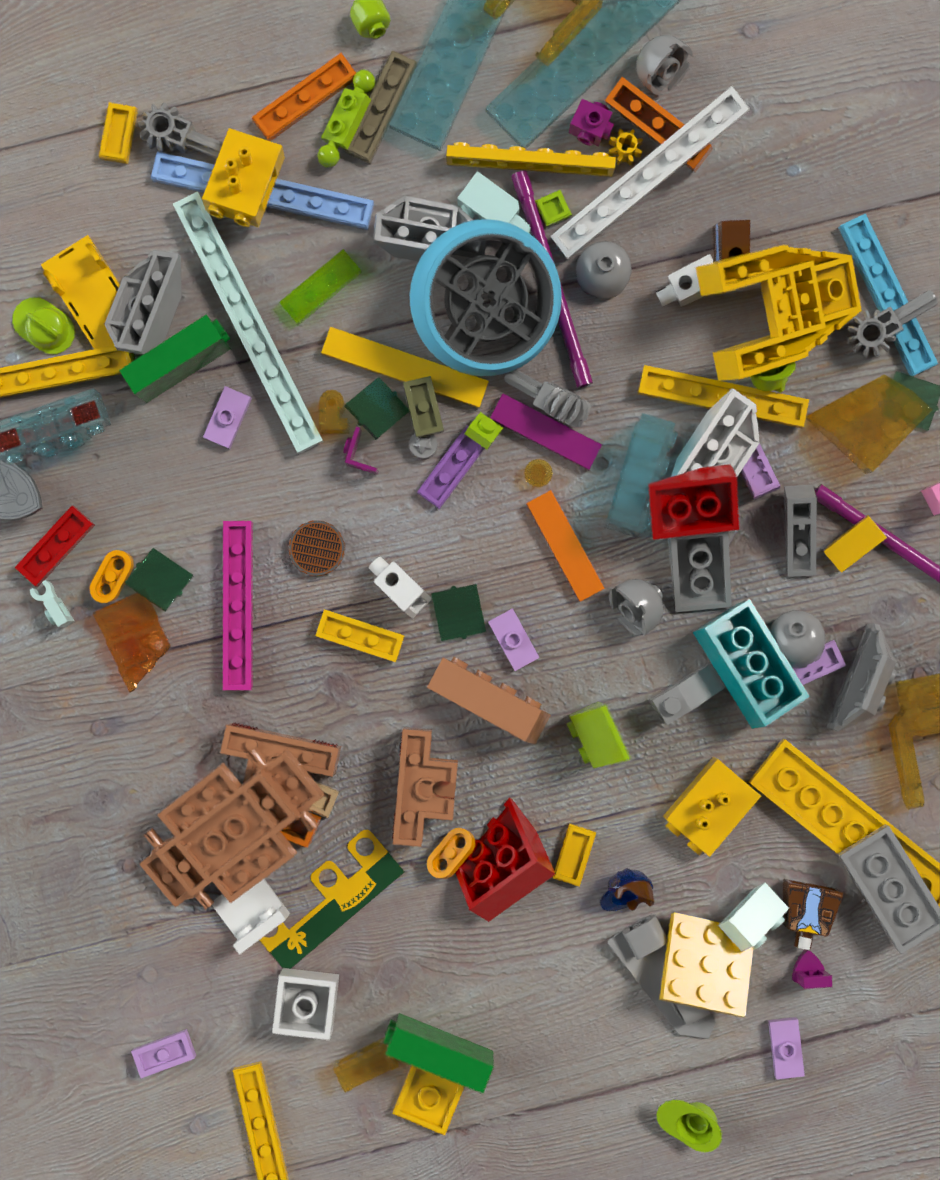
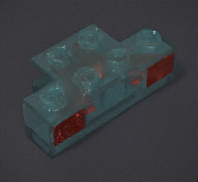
[0,388,111,464]

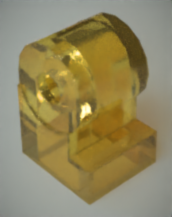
[319,390,350,434]

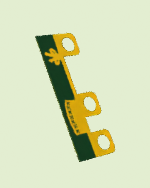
[260,829,405,969]

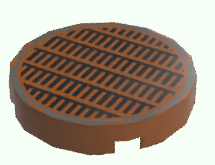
[289,520,345,576]

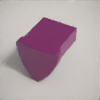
[792,949,833,989]

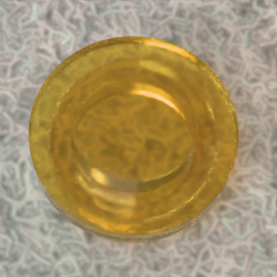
[524,459,552,487]

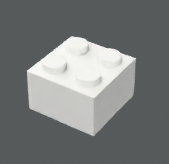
[272,968,339,1040]

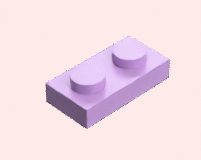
[131,1029,196,1078]

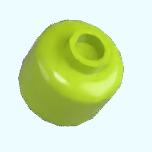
[350,0,391,39]

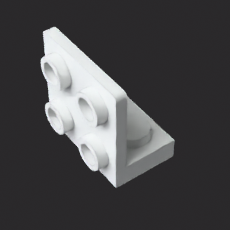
[212,879,290,954]

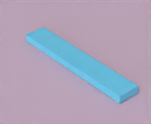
[838,213,938,377]

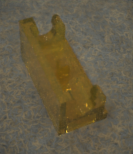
[333,1037,399,1093]

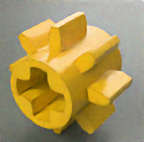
[609,129,643,166]

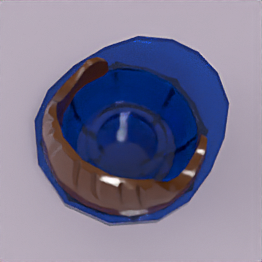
[600,868,655,911]

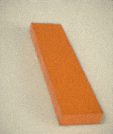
[251,53,356,141]
[526,490,605,602]

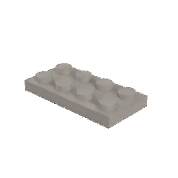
[837,824,940,954]

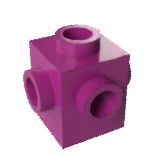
[569,99,614,147]

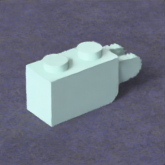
[457,171,531,234]

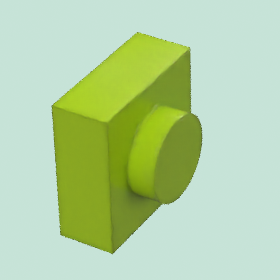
[464,412,503,450]

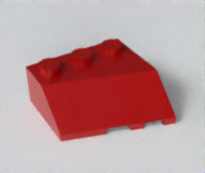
[455,797,555,922]

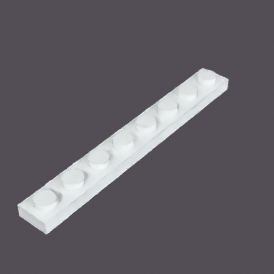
[550,86,750,259]

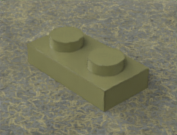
[403,376,444,439]

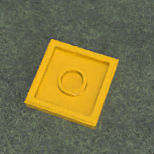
[392,1065,465,1136]

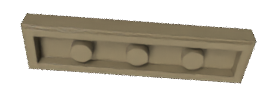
[345,50,418,164]

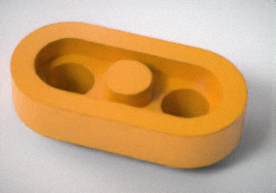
[90,550,134,603]
[427,828,475,879]

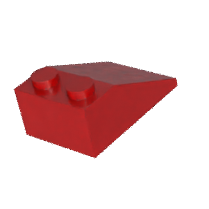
[648,464,739,540]

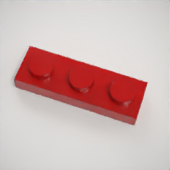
[14,505,95,587]

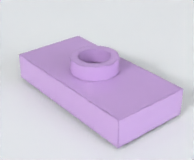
[203,386,252,449]
[741,443,780,500]
[488,608,540,671]
[793,640,846,685]
[768,1017,805,1079]

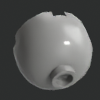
[636,35,692,95]
[575,241,632,300]
[609,579,664,636]
[769,610,826,669]

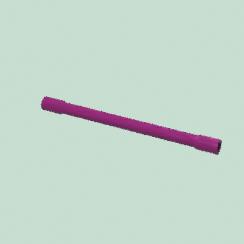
[511,170,593,388]
[815,484,940,583]

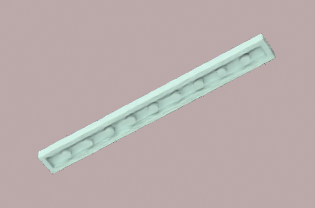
[173,191,324,454]

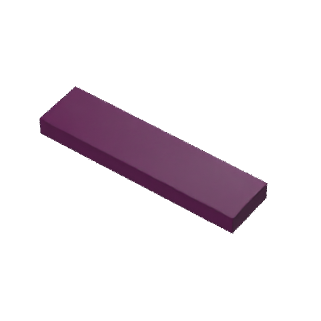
[490,394,602,471]

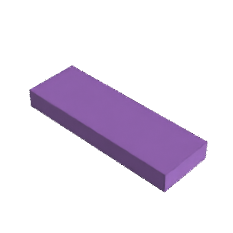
[417,425,485,510]

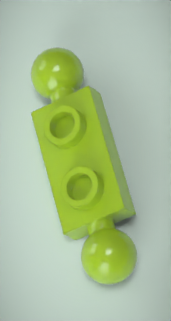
[317,70,375,168]

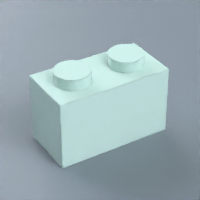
[718,883,789,951]

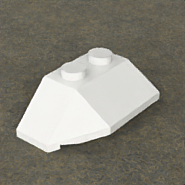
[671,389,759,477]

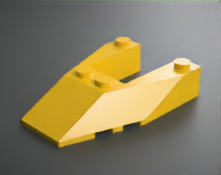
[695,245,862,381]

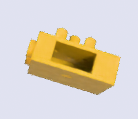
[202,128,285,228]
[663,757,761,857]

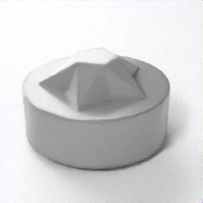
[409,433,437,459]

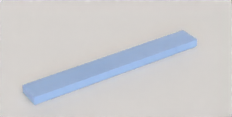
[151,152,374,230]

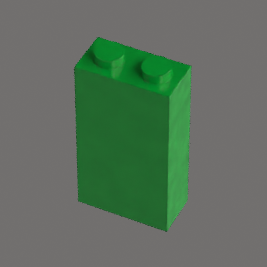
[119,314,231,403]
[383,1013,494,1094]

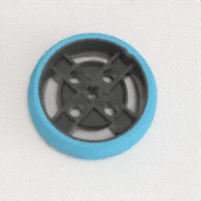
[410,219,562,376]

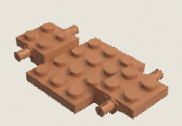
[139,748,325,910]

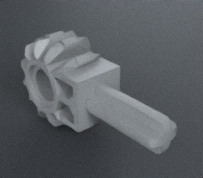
[138,102,223,158]
[847,290,938,358]
[504,369,591,427]

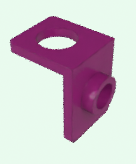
[343,426,378,475]

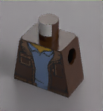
[713,220,750,262]
[783,879,843,950]

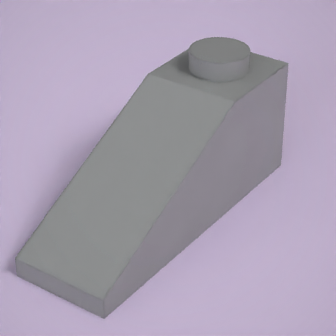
[784,485,817,577]
[649,662,726,725]

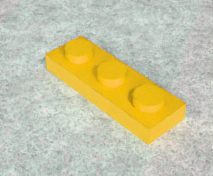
[315,609,405,662]

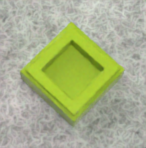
[535,190,572,228]

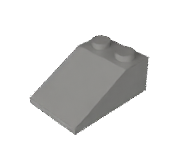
[668,531,732,612]

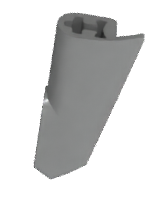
[608,914,716,1039]

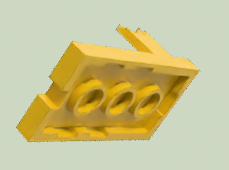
[41,235,120,349]

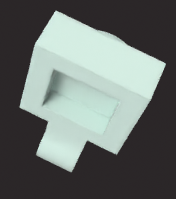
[30,580,75,627]

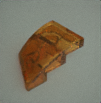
[93,589,171,693]

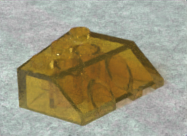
[806,375,932,474]

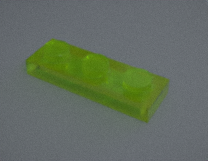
[279,249,362,325]

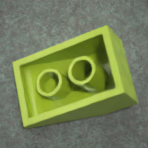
[566,701,631,769]

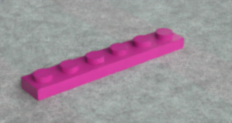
[223,521,253,690]

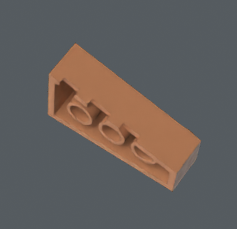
[427,656,551,744]

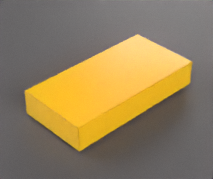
[99,102,138,164]
[823,515,887,573]
[552,823,596,887]

